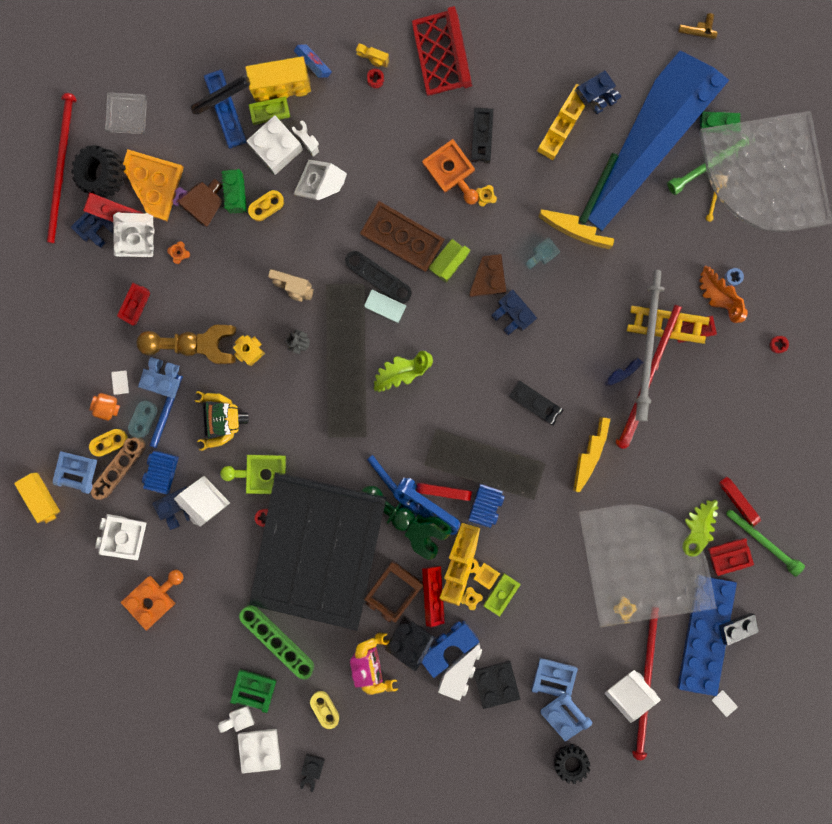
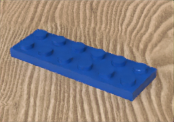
[677,575,737,696]

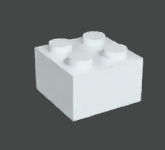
[247,116,303,175]

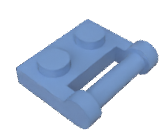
[53,451,97,494]
[531,658,578,697]
[541,692,592,741]

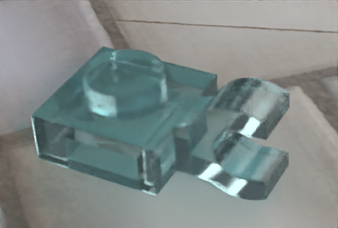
[525,237,560,269]

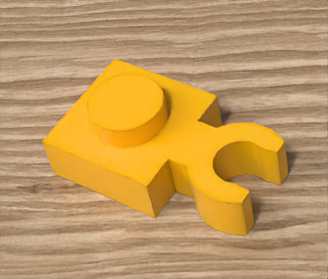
[356,43,389,67]
[470,559,501,590]

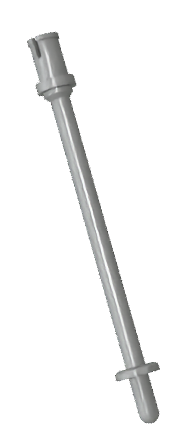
[635,269,665,422]

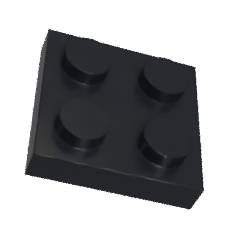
[385,616,435,671]
[474,661,521,709]

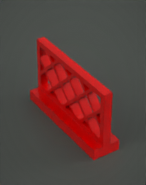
[412,6,472,96]

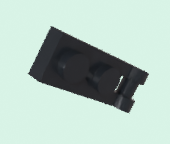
[471,108,494,163]
[508,380,564,426]

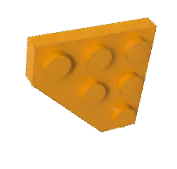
[123,149,184,222]

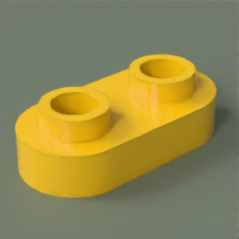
[248,190,284,221]
[89,429,128,456]

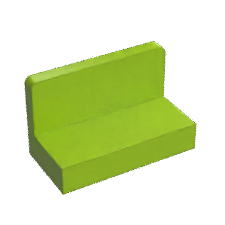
[429,239,470,283]

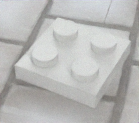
[238,729,281,773]

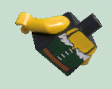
[195,391,249,451]

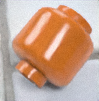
[89,393,120,421]

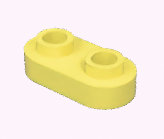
[310,691,339,729]

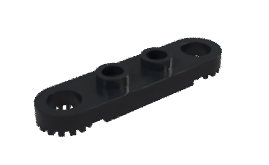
[345,251,412,303]

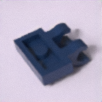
[574,70,621,114]
[71,212,113,248]
[491,289,537,335]
[152,486,191,530]

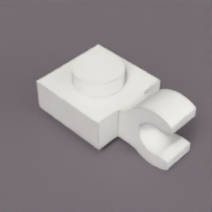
[292,120,319,157]
[218,706,255,733]

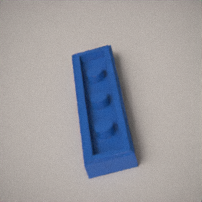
[204,70,247,149]

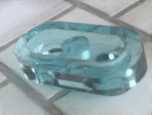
[128,401,157,438]

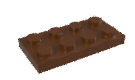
[360,201,445,273]

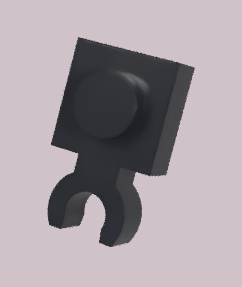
[300,754,325,792]

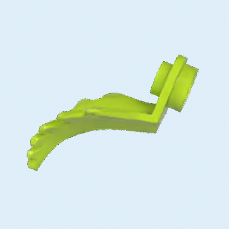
[374,351,433,392]
[682,499,718,557]

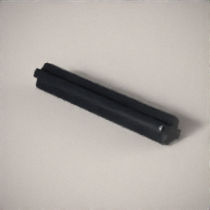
[190,75,250,115]

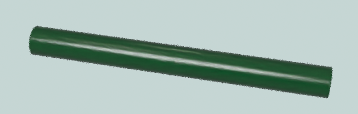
[578,153,619,225]

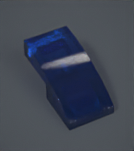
[604,357,644,386]

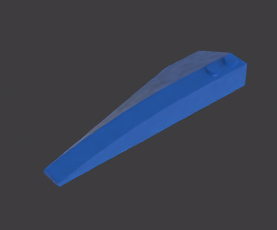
[588,50,729,232]

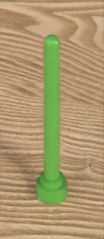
[667,139,748,195]
[726,510,805,577]

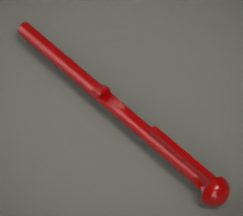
[47,93,77,244]
[616,305,682,449]
[632,607,659,761]

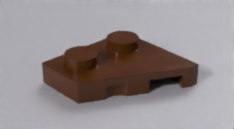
[469,254,506,297]

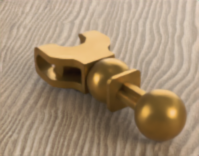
[137,325,236,364]

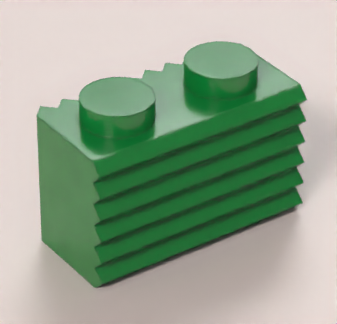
[221,169,247,214]

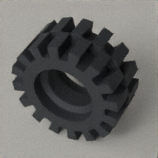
[554,744,590,784]

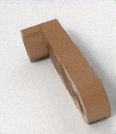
[91,437,146,500]

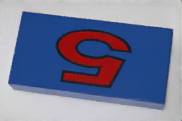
[294,44,332,78]

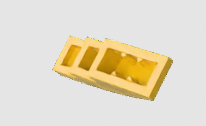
[537,84,585,160]
[538,209,614,249]
[573,418,610,492]
[440,523,480,606]

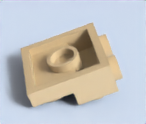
[268,269,314,302]

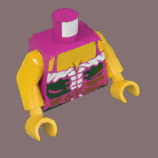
[350,633,398,695]

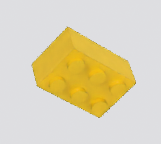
[246,56,311,102]

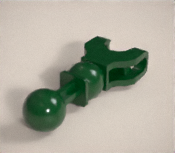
[361,486,451,560]

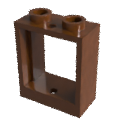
[364,560,423,623]

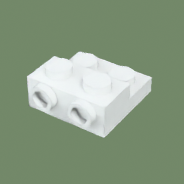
[95,514,146,560]

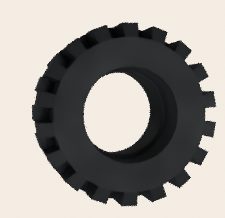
[71,145,126,197]

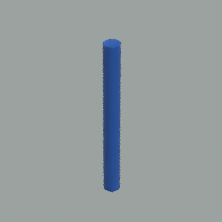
[149,374,183,448]
[367,455,418,518]

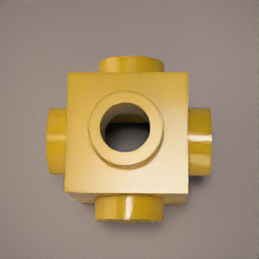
[233,335,265,366]

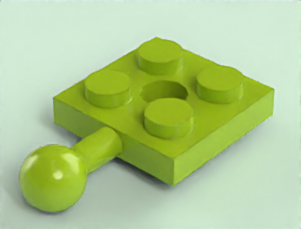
[220,455,286,494]

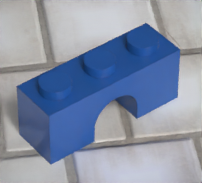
[422,620,479,678]

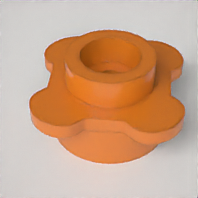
[167,241,190,264]

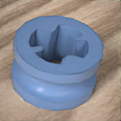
[724,268,744,286]

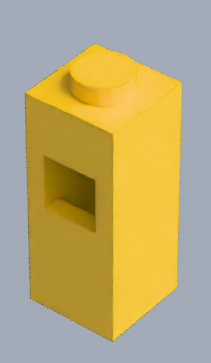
[14,473,61,524]

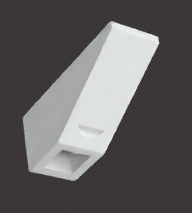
[438,643,482,701]

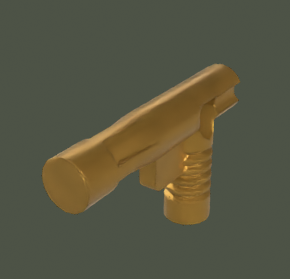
[678,13,718,39]

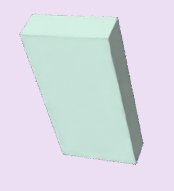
[364,290,406,323]

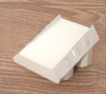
[113,212,154,257]
[174,476,230,526]
[604,670,660,723]

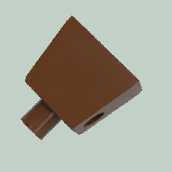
[176,179,223,227]

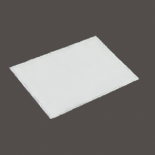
[111,370,129,395]
[712,690,738,717]

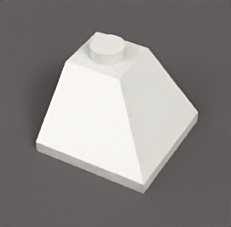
[294,160,347,200]

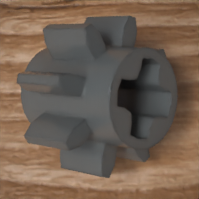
[286,329,310,354]

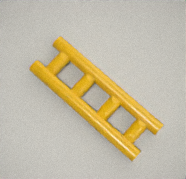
[627,306,710,344]

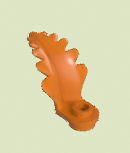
[699,266,748,323]

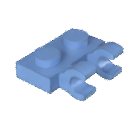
[138,357,180,398]

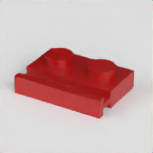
[707,538,754,576]

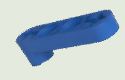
[394,478,460,535]

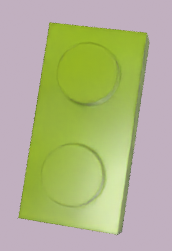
[249,97,290,125]
[483,573,521,617]

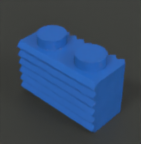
[142,451,179,494]
[468,484,505,528]

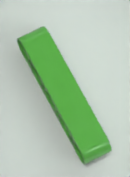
[239,605,314,679]

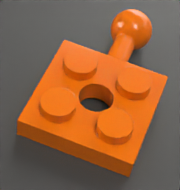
[422,139,479,205]
[120,570,184,631]

